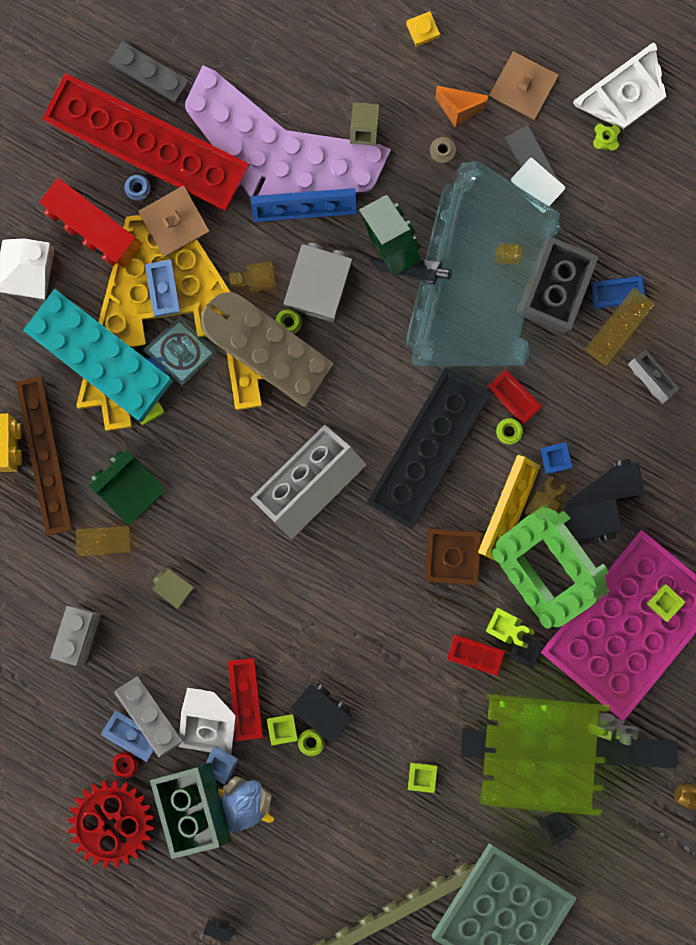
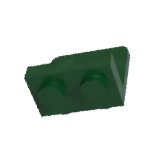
[88,450,165,525]

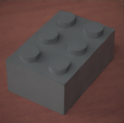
[515,236,599,333]

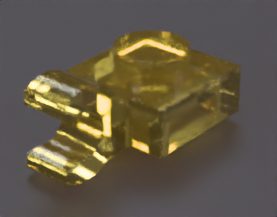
[229,261,276,292]

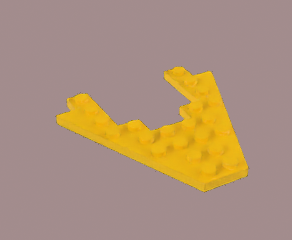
[76,215,265,431]

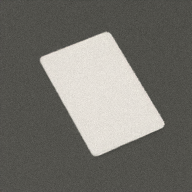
[511,158,565,210]

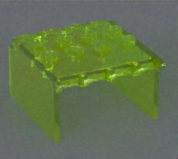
[477,693,610,816]

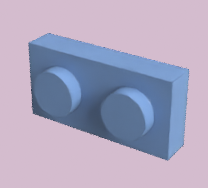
[145,260,181,317]
[101,710,154,762]

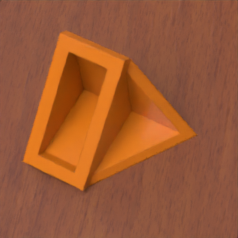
[435,86,488,128]

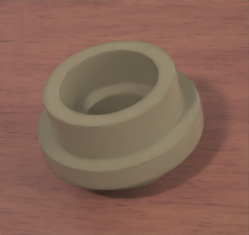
[430,137,456,163]

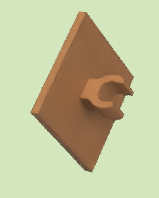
[489,51,559,120]
[138,186,209,257]

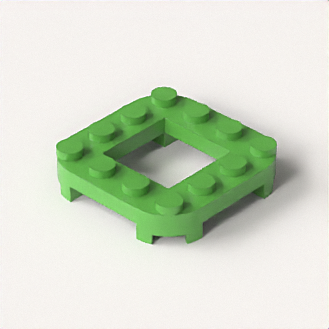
[492,505,610,628]

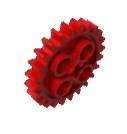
[67,779,155,868]

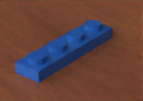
[251,188,357,222]

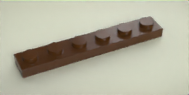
[16,376,73,536]

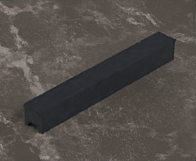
[461,729,677,768]

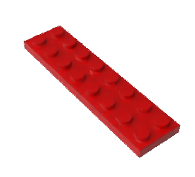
[42,73,250,212]

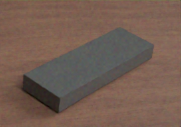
[505,125,565,199]

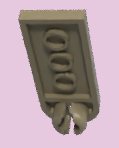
[201,292,334,407]

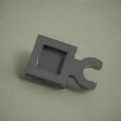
[587,713,639,746]

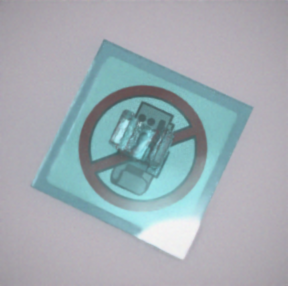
[144,317,217,386]

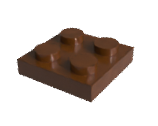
[424,528,481,585]

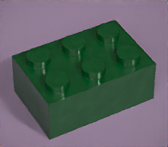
[150,763,232,859]

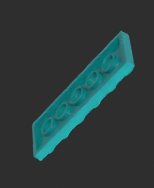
[23,289,174,422]

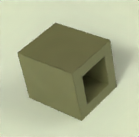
[350,102,379,146]
[152,568,196,609]

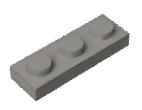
[115,676,182,758]

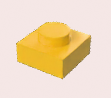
[406,11,440,47]

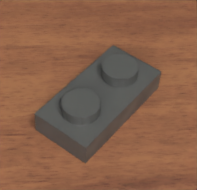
[628,349,680,404]

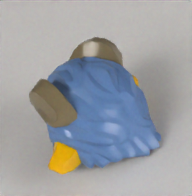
[218,776,274,833]

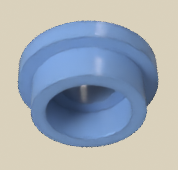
[124,175,151,201]

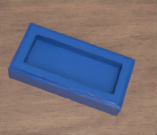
[590,276,646,309]

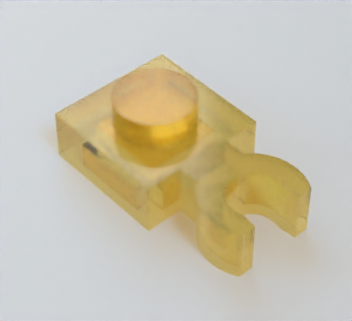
[494,243,522,265]
[524,477,566,516]

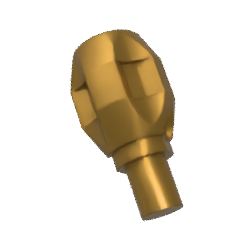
[674,784,696,810]

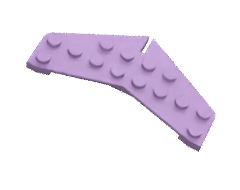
[185,65,391,198]

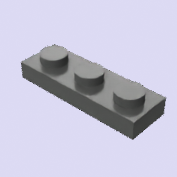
[109,41,189,104]

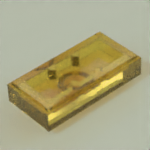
[76,526,131,556]

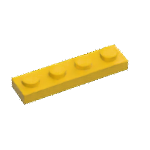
[478,455,541,561]

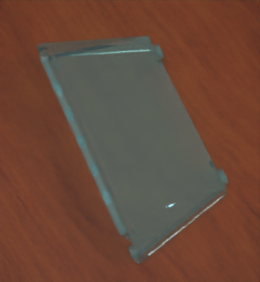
[406,161,560,366]

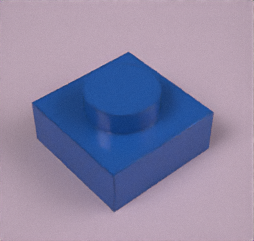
[540,442,572,475]

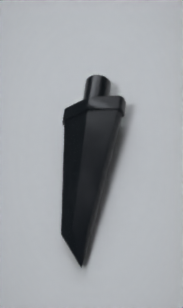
[368,259,452,285]

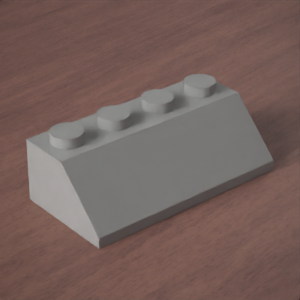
[250,425,366,540]

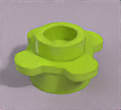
[593,124,620,151]

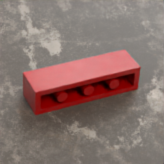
[39,178,143,268]

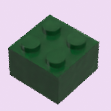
[359,195,421,276]

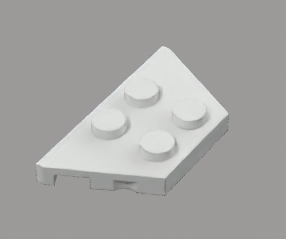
[573,42,666,130]

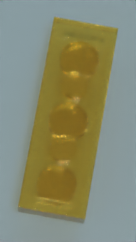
[584,288,655,366]

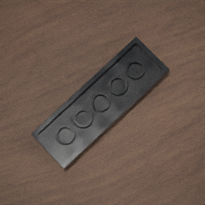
[366,367,491,530]

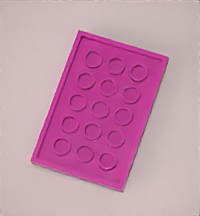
[540,530,696,721]

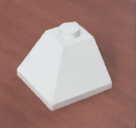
[0,239,55,300]
[179,688,236,755]

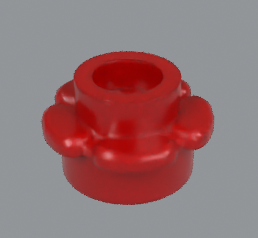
[112,752,138,778]

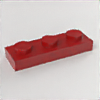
[228,658,263,741]

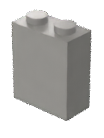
[283,243,352,323]
[50,606,101,666]

